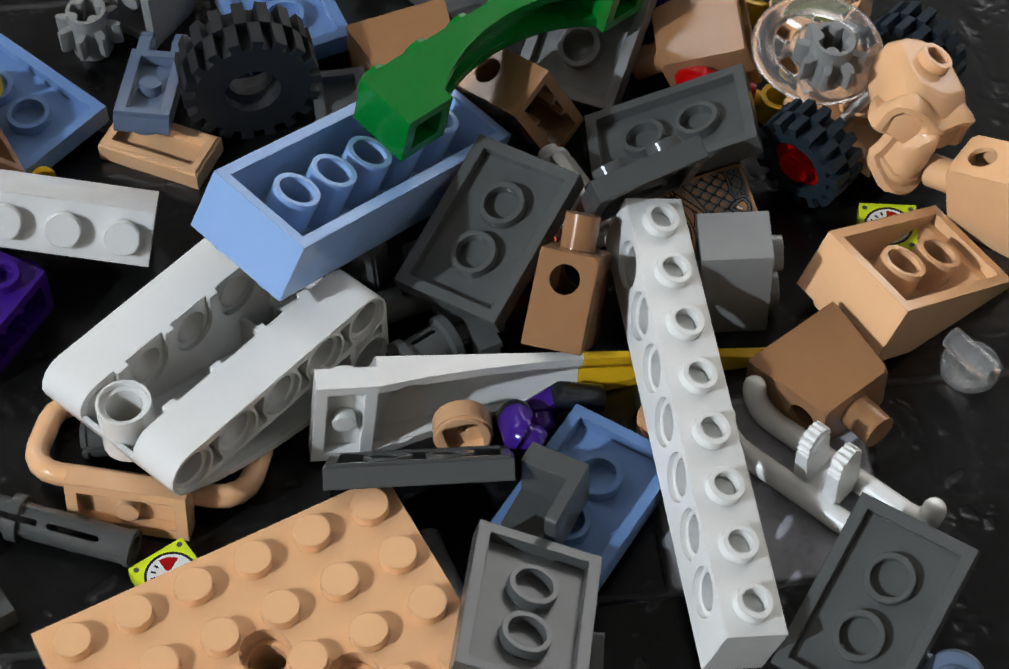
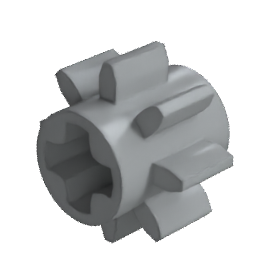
[55,0,124,61]
[791,20,867,93]

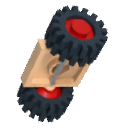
[757,0,967,208]

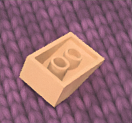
[797,205,1009,361]

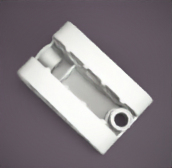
[42,238,389,496]

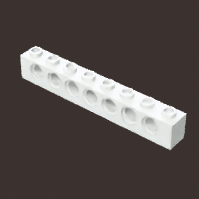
[604,198,789,669]

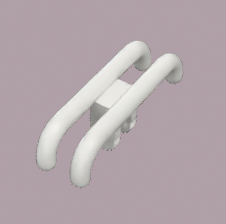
[733,375,947,534]

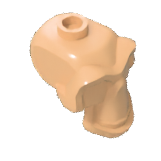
[865,38,975,195]

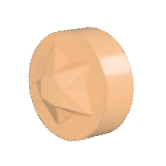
[432,400,494,448]

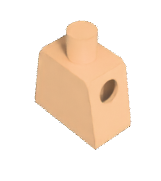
[922,135,1009,258]

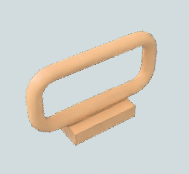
[25,400,273,541]

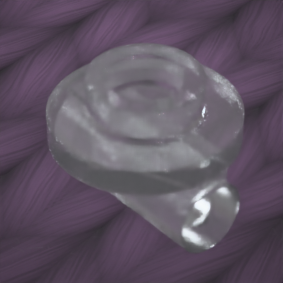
[939,327,1003,394]

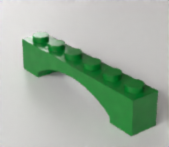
[353,0,644,162]

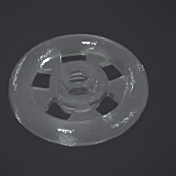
[751,0,884,105]

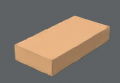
[98,123,224,190]

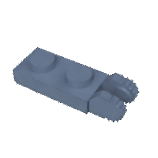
[113,31,188,135]

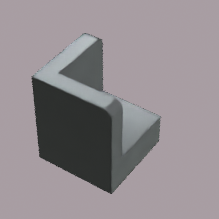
[501,441,590,544]

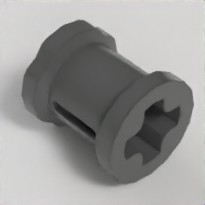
[387,314,466,356]

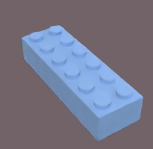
[191,89,512,302]

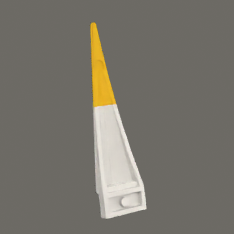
[308,347,766,462]

